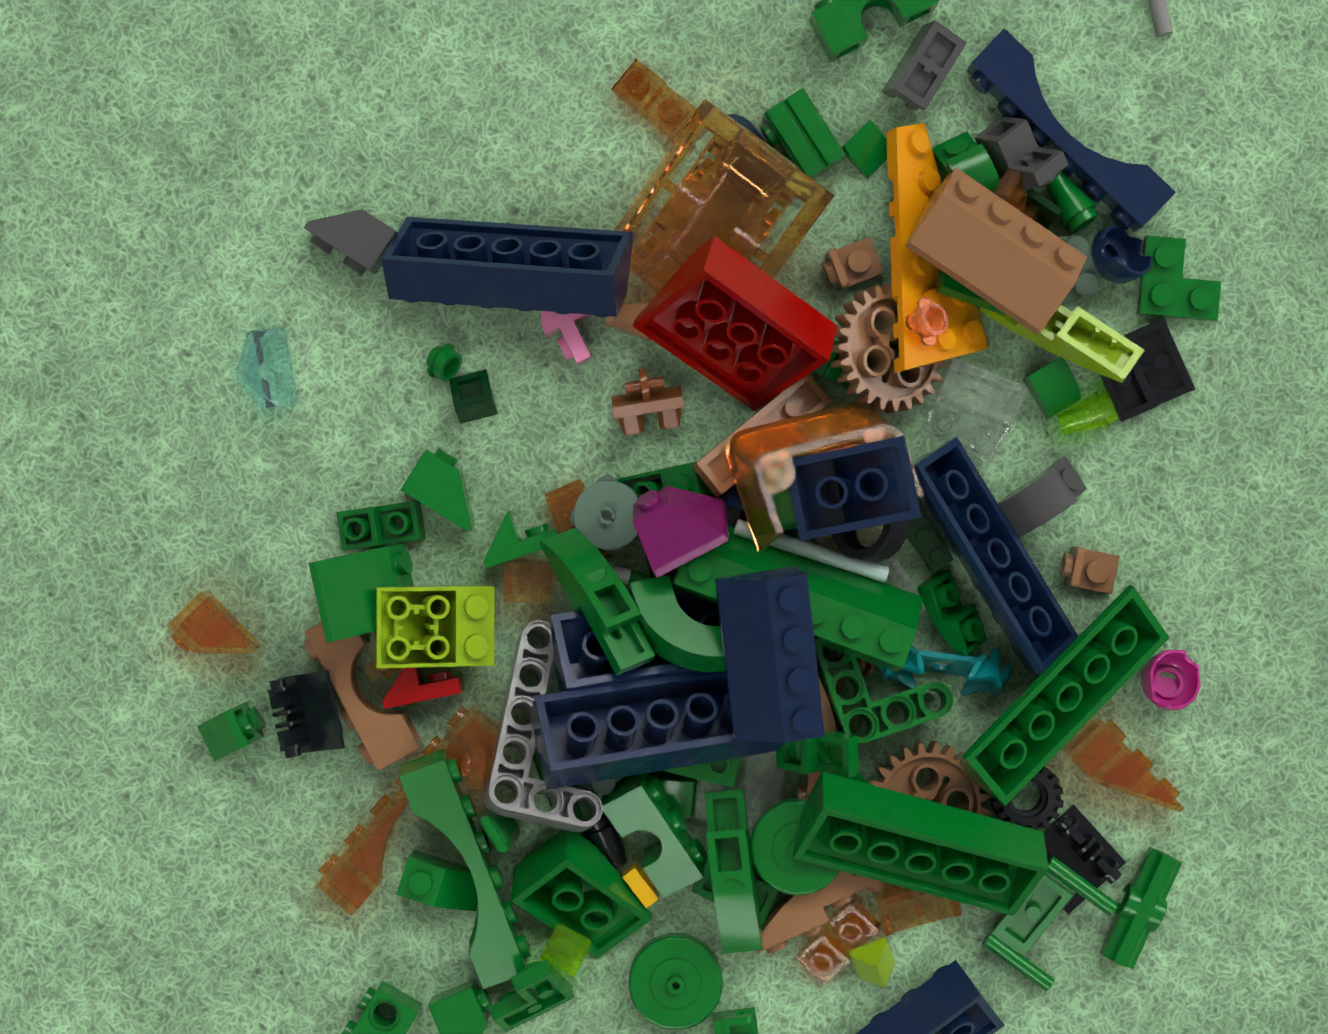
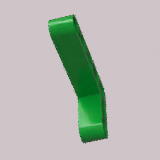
[815,643,954,745]

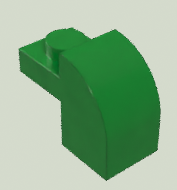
[932,132,1005,200]

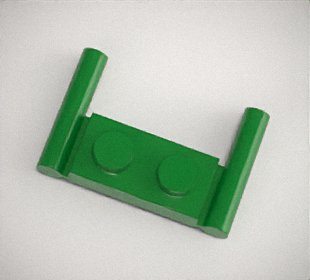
[982,856,1118,992]

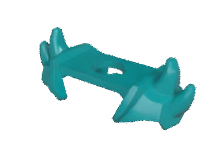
[878,645,1012,697]

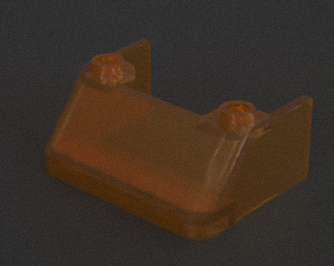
[726,402,924,551]

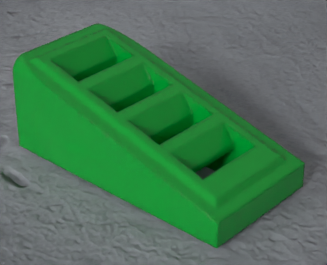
[476,801,520,854]

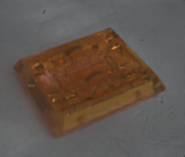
[614,98,835,293]

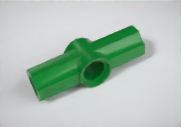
[1100,846,1182,969]

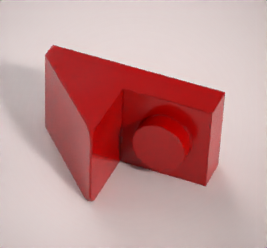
[382,667,465,709]

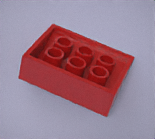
[632,236,838,411]

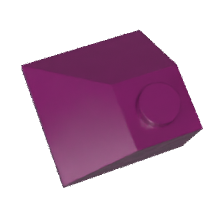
[633,486,729,577]

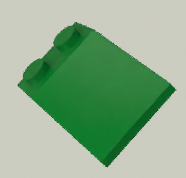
[308,543,414,643]
[511,829,652,959]

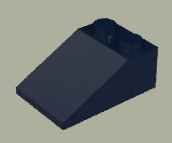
[784,435,921,541]

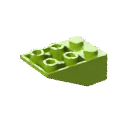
[376,585,495,668]

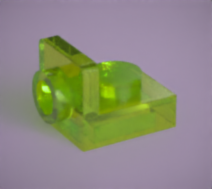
[539,924,592,977]

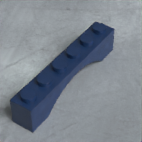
[966,28,1176,232]

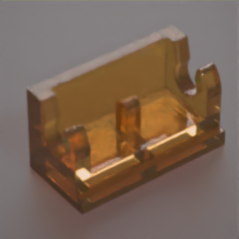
[873,886,962,936]

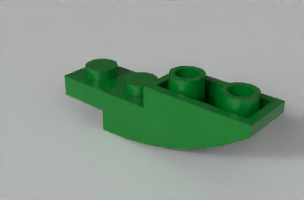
[539,528,656,676]
[704,789,763,954]

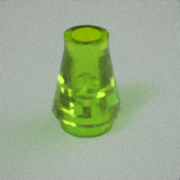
[1056,391,1119,436]

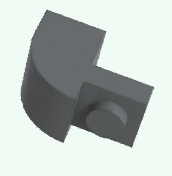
[974,116,1068,195]
[998,456,1087,538]

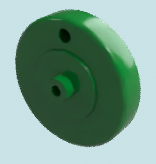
[750,798,840,896]
[629,933,723,1030]

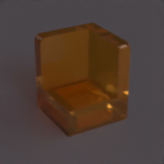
[504,562,553,603]

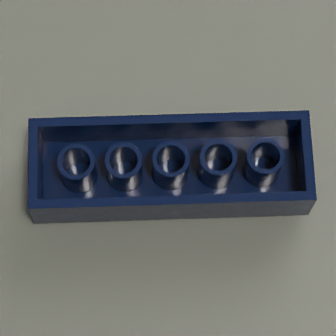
[530,671,783,790]

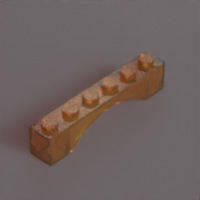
[316,704,498,916]

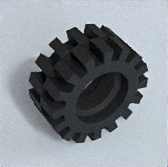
[990,766,1064,830]

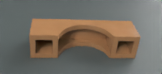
[304,622,424,771]

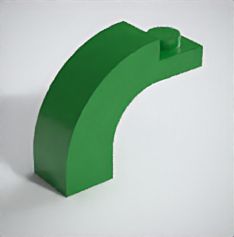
[628,575,725,672]

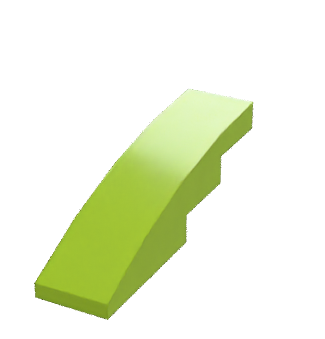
[979,305,1145,383]

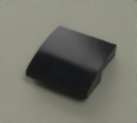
[1100,317,1196,422]

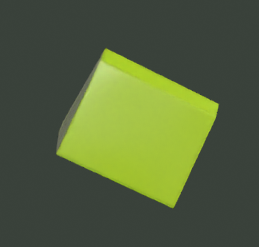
[849,937,895,989]

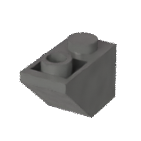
[304,209,397,275]

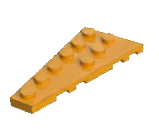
[886,123,989,374]

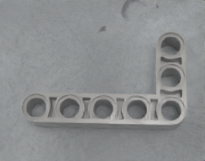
[483,620,603,832]

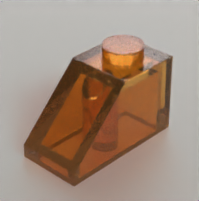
[167,590,263,654]

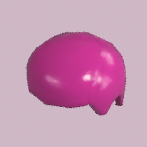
[1141,650,1201,710]

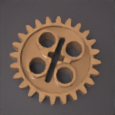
[831,284,947,413]
[867,741,991,816]

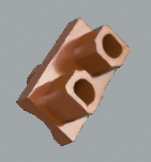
[611,368,684,436]

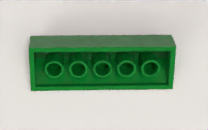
[673,526,923,673]
[959,585,1170,806]
[793,771,1049,916]

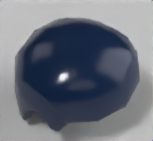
[1091,225,1153,284]

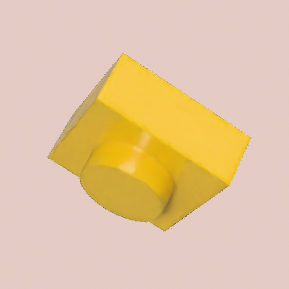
[622,861,659,908]

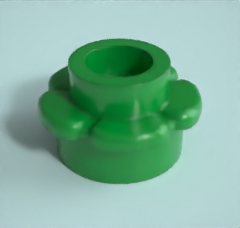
[426,344,462,381]

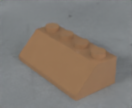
[905,167,1087,335]

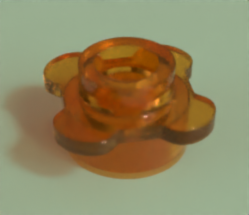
[906,298,948,346]

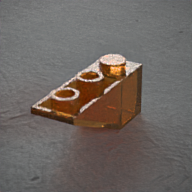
[1062,718,1184,812]

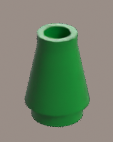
[1045,172,1098,233]

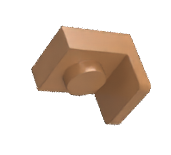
[822,237,884,291]
[1060,546,1120,594]

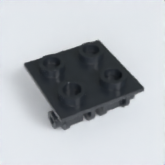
[267,670,345,758]
[1043,804,1126,915]

